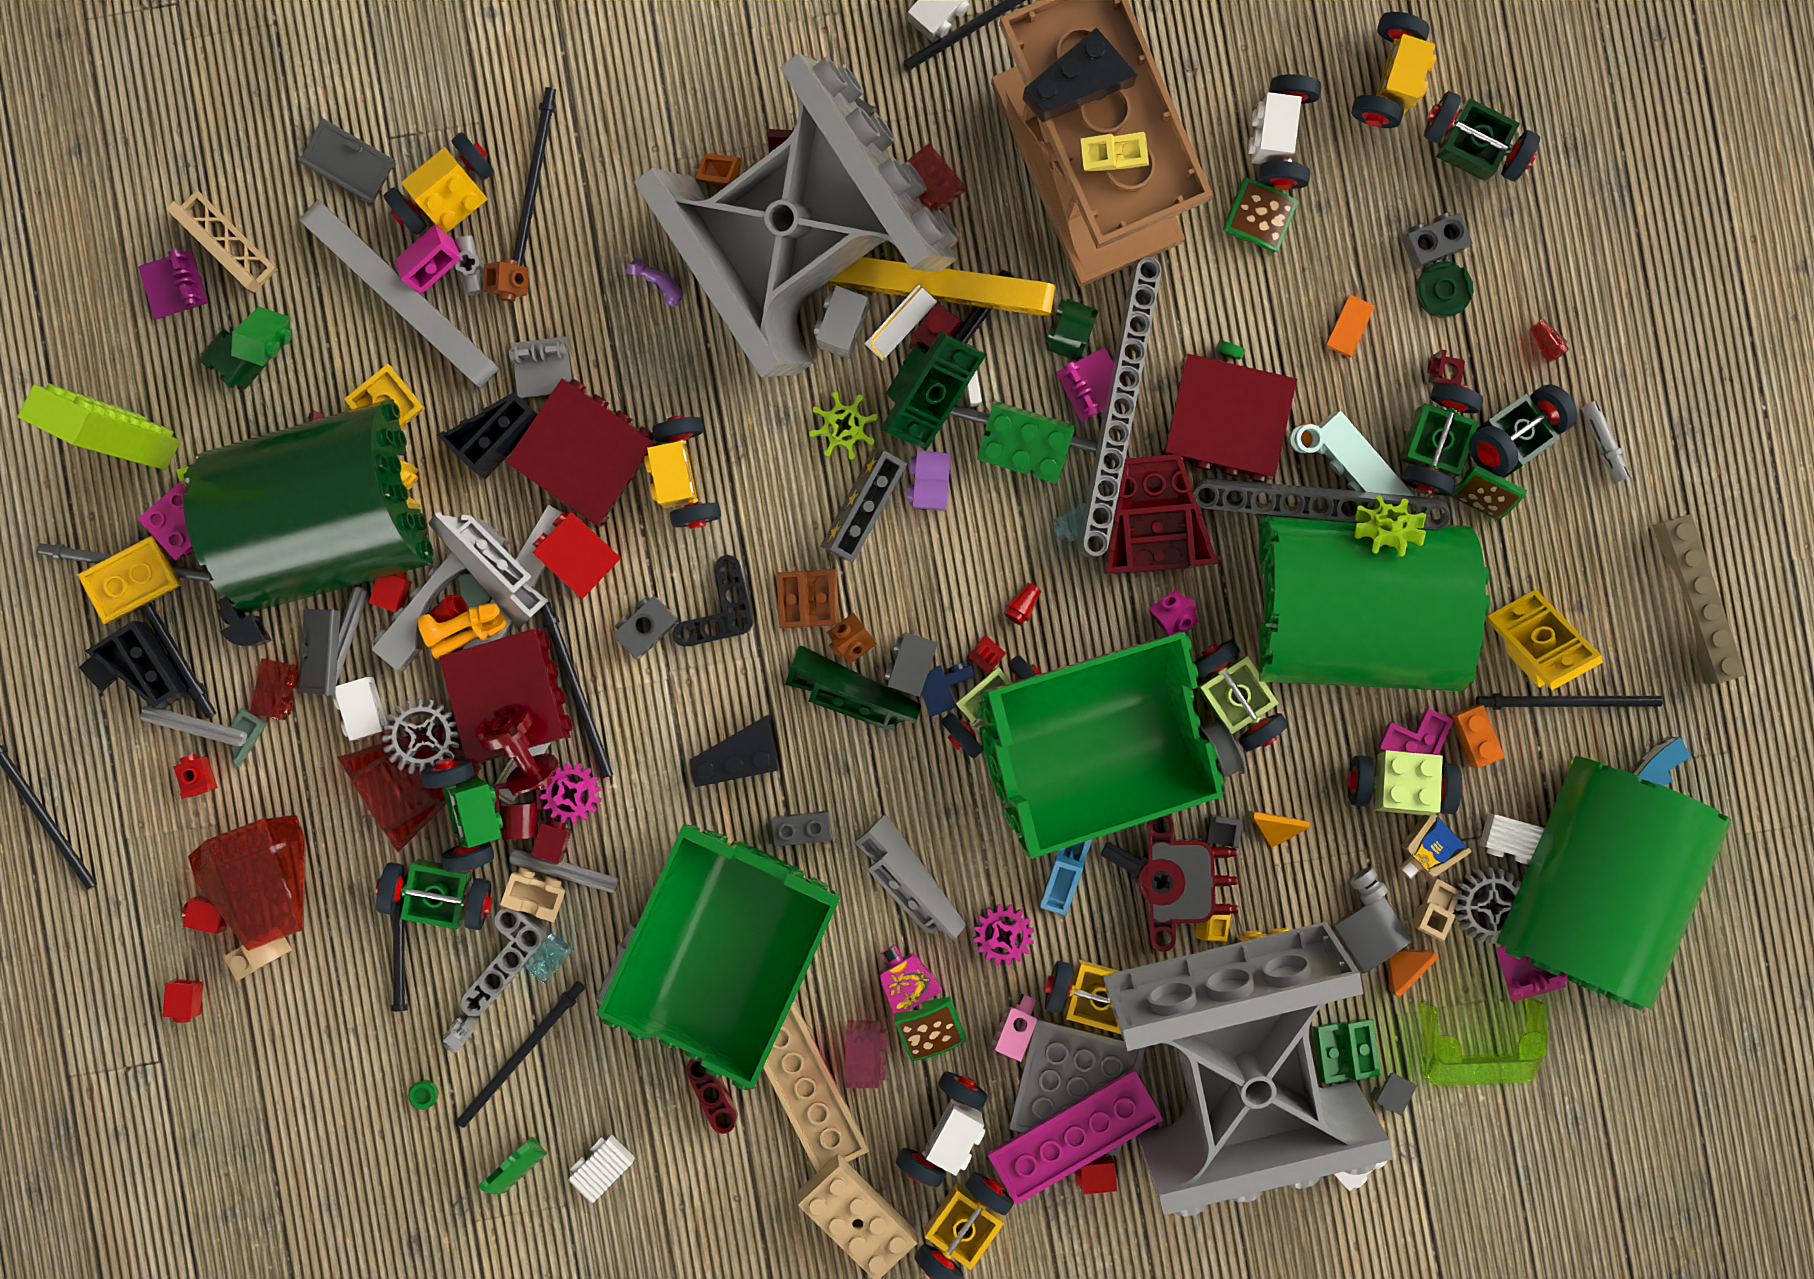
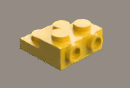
[344,364,426,431]

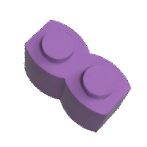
[908,451,951,511]

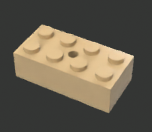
[797,1153,918,1279]

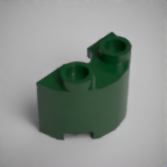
[1046,299,1099,361]
[198,328,267,389]

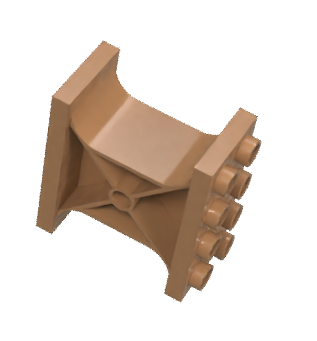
[991,0,1213,287]

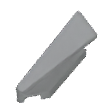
[429,512,548,628]
[854,815,966,940]

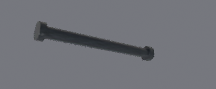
[390,875,408,1012]

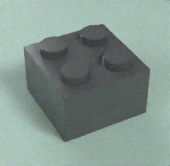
[884,632,938,697]

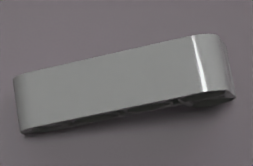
[461,907,546,1017]

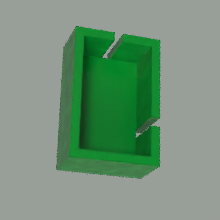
[977,401,1074,484]

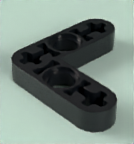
[673,555,753,647]

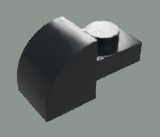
[217,596,272,646]

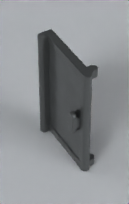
[297,118,396,204]
[298,609,341,696]

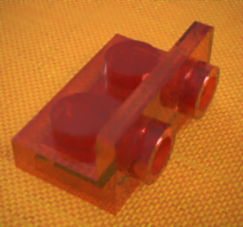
[250,658,299,720]

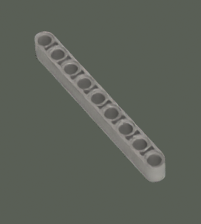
[299,199,500,389]

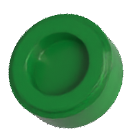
[1216,340,1245,360]
[408,1080,439,1110]

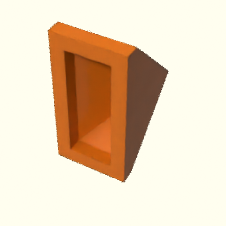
[695,153,742,190]
[1388,950,1439,998]

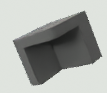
[1206,814,1243,848]
[1370,1072,1417,1116]

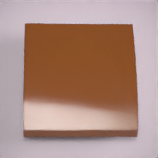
[776,569,839,628]

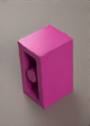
[395,224,461,294]

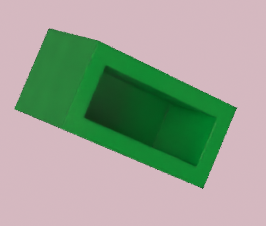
[231,306,292,366]

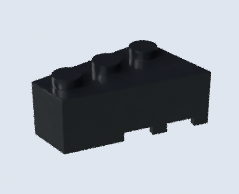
[1022,27,1138,123]
[85,621,188,708]

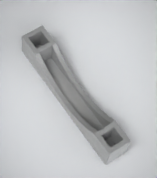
[371,519,510,671]

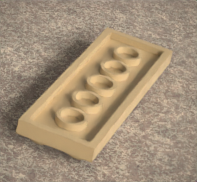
[763,1001,869,1173]

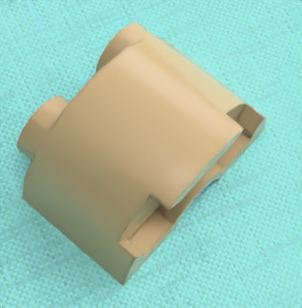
[500,867,565,923]

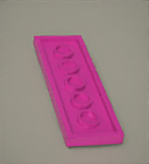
[987,1068,1164,1205]

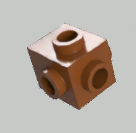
[483,259,529,302]
[827,612,877,664]

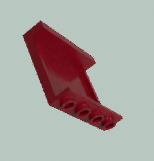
[1162,354,1297,483]
[506,378,659,526]
[439,628,572,766]

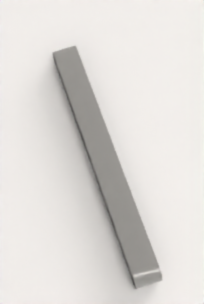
[1078,257,1161,559]

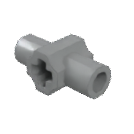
[455,236,484,295]

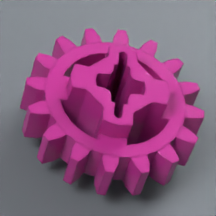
[540,762,603,824]
[973,904,1034,966]

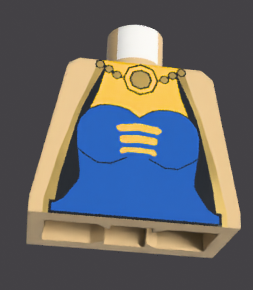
[1399,814,1472,880]

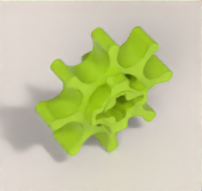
[810,391,878,461]
[1354,496,1426,556]

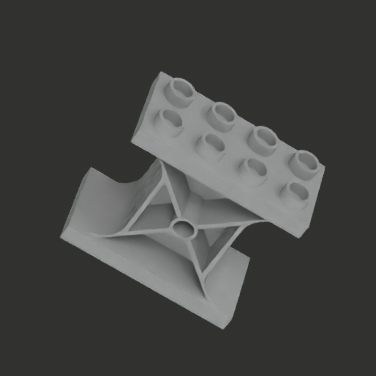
[634,53,959,377]
[1103,922,1393,1216]

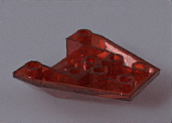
[188,815,306,951]

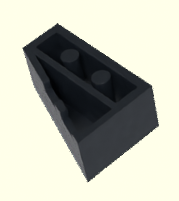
[437,392,538,479]
[690,714,780,787]

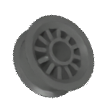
[1198,717,1245,783]

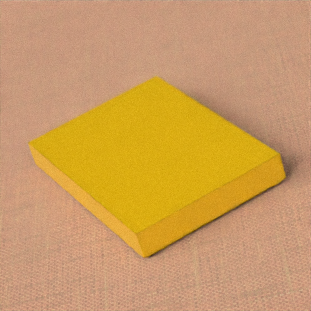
[77,535,181,624]

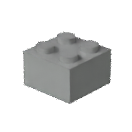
[813,286,869,360]

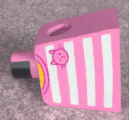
[989,994,1037,1062]

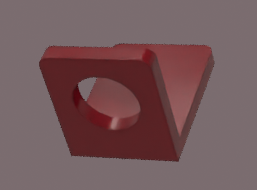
[1427,349,1465,384]

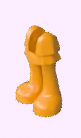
[418,603,507,660]

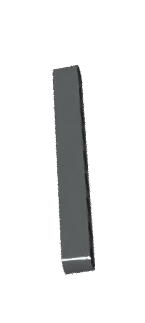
[1194,478,1451,530]

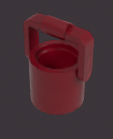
[494,783,541,840]

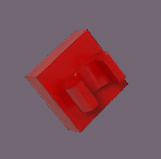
[967,635,1006,674]

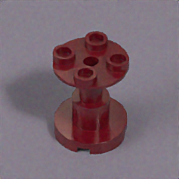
[475,704,559,796]

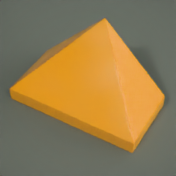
[1249,811,1310,848]

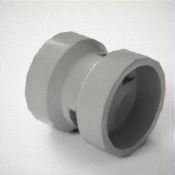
[1349,866,1388,905]

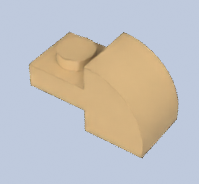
[1413,879,1462,941]
[223,926,292,981]

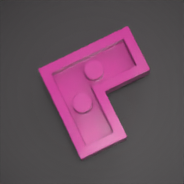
[1378,708,1454,755]

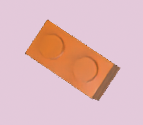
[1448,705,1505,768]

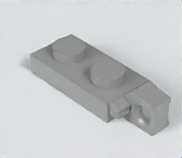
[443,1014,479,1053]

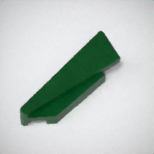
[785,646,921,730]

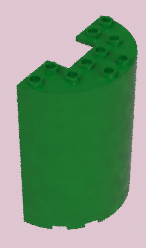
[1259,516,1490,692]
[978,631,1224,859]
[1496,756,1732,1011]
[596,824,841,1090]

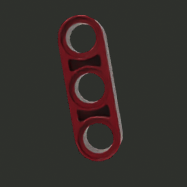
[686,1058,738,1134]

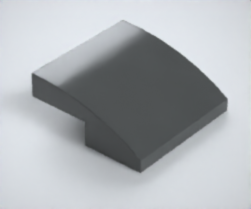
[1332,896,1413,974]

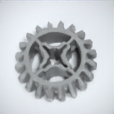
[382,698,460,775]
[1454,867,1522,944]

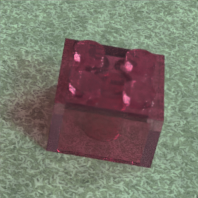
[845,1020,886,1088]

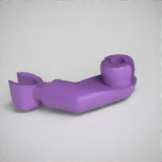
[626,259,682,306]

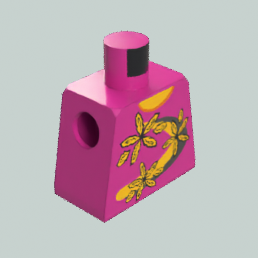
[879,945,942,1016]

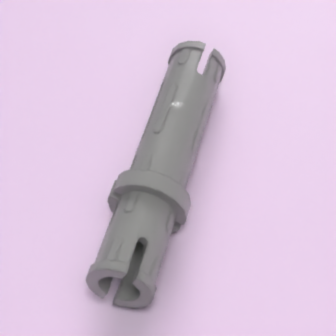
[1580,400,1632,484]

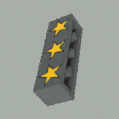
[820,449,907,563]

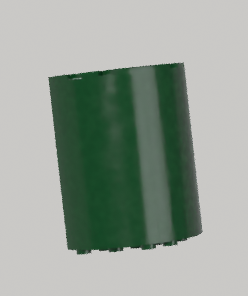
[183,399,434,613]

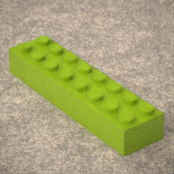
[17,383,181,470]

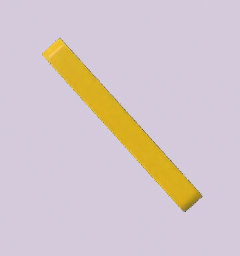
[825,257,1055,316]

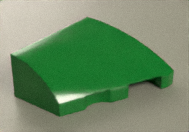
[478,1137,548,1195]

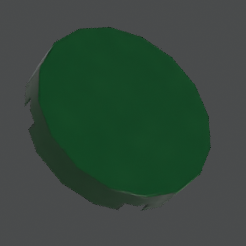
[1416,261,1474,318]

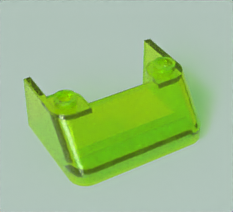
[1420,997,1548,1086]

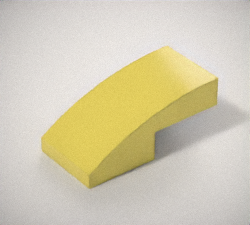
[1081,132,1149,171]

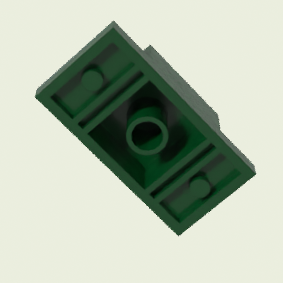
[881,331,986,450]

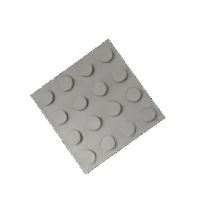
[1009,1018,1146,1157]

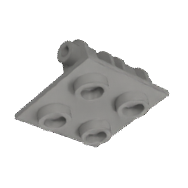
[509,336,572,398]

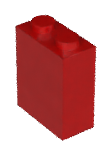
[532,511,621,599]

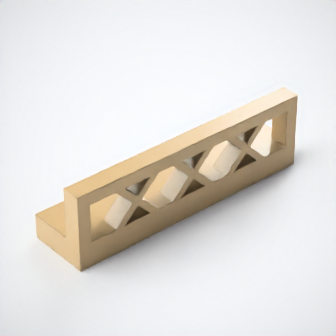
[166,190,278,293]

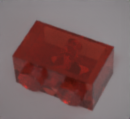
[908,143,965,211]

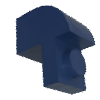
[922,663,975,717]

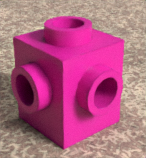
[1149,589,1199,635]

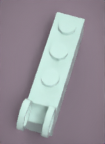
[1289,411,1413,510]

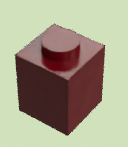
[531,818,572,864]

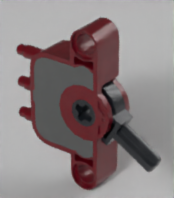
[1101,815,1238,952]

